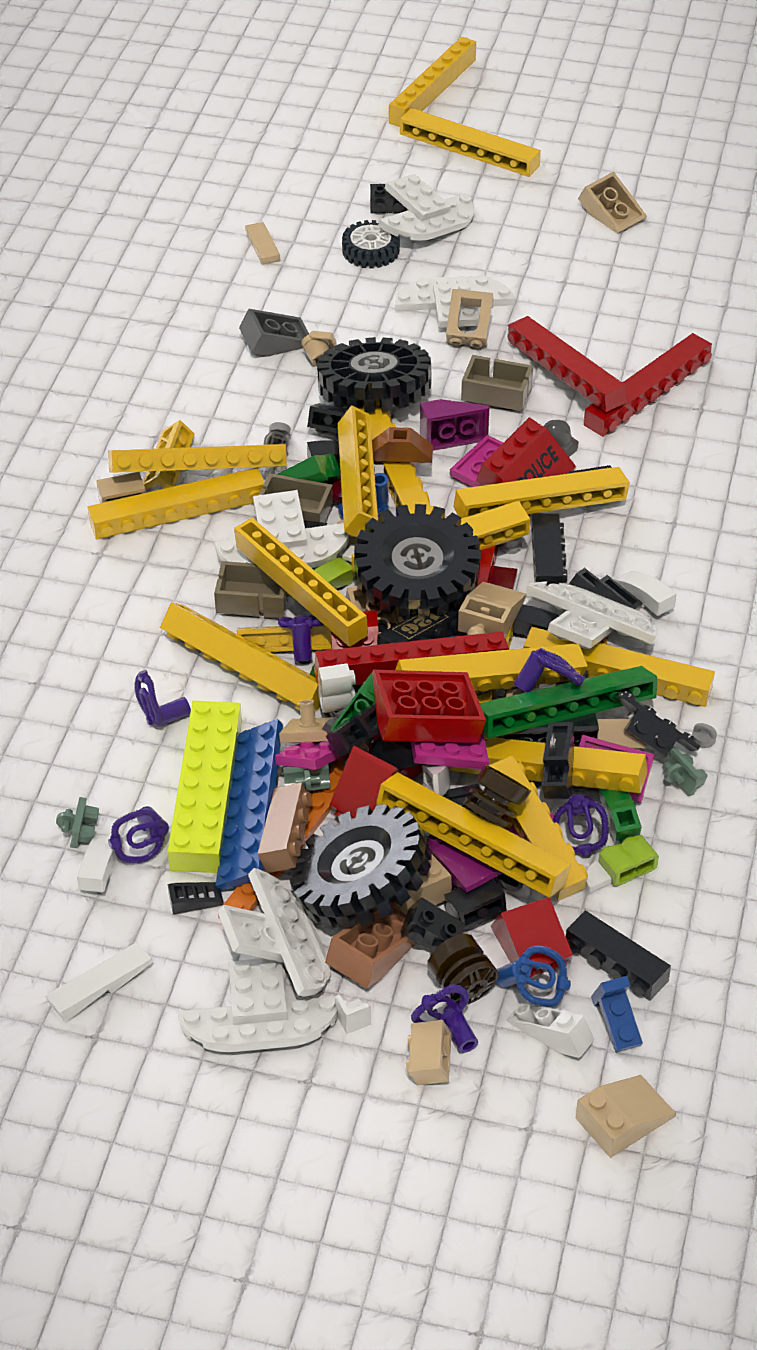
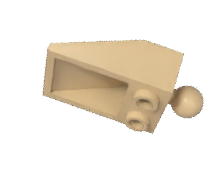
[458,582,527,637]

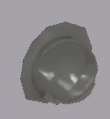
[544,420,579,456]

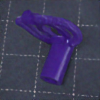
[278,615,324,661]
[514,648,585,692]
[134,670,191,728]
[553,794,609,857]
[108,806,169,864]
[411,984,478,1053]

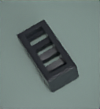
[167,882,224,915]

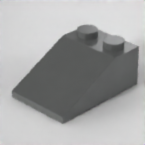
[239,308,309,356]

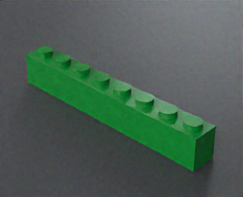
[480,666,657,739]

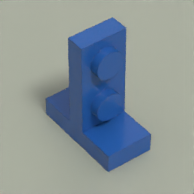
[591,976,643,1053]

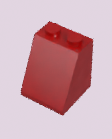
[329,746,399,818]
[491,897,573,979]

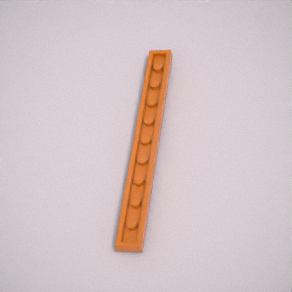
[218,750,369,918]

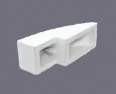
[614,571,677,616]
[422,764,450,796]
[77,833,122,892]

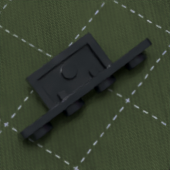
[613,691,701,758]

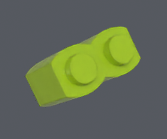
[598,835,659,886]

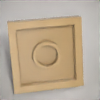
[279,699,334,743]

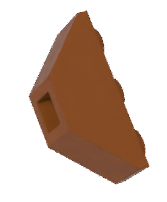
[372,427,433,463]

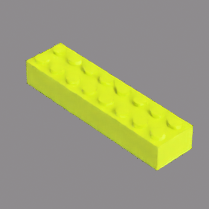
[168,700,242,873]

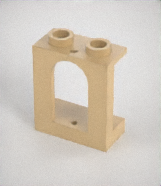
[446,289,494,348]

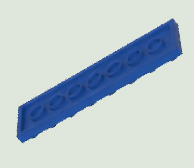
[215,719,283,892]

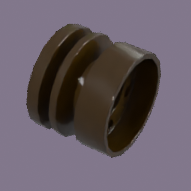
[463,765,531,829]
[427,934,498,1005]

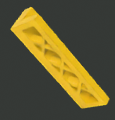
[143,420,195,491]
[237,625,332,652]

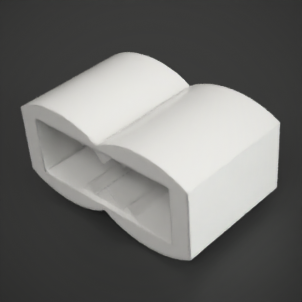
[318,664,356,713]

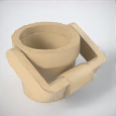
[301,331,337,366]

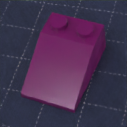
[420,399,490,451]
[426,834,502,892]

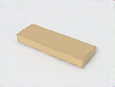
[245,222,280,264]

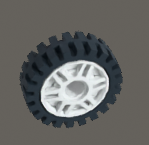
[342,220,400,269]

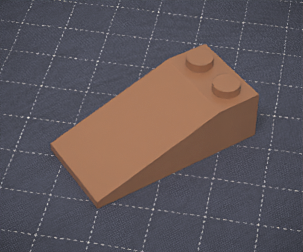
[325,901,416,989]

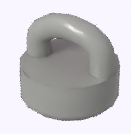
[269,422,291,444]
[692,723,717,748]

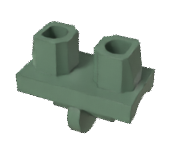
[662,748,708,796]
[283,764,331,792]
[56,797,99,848]

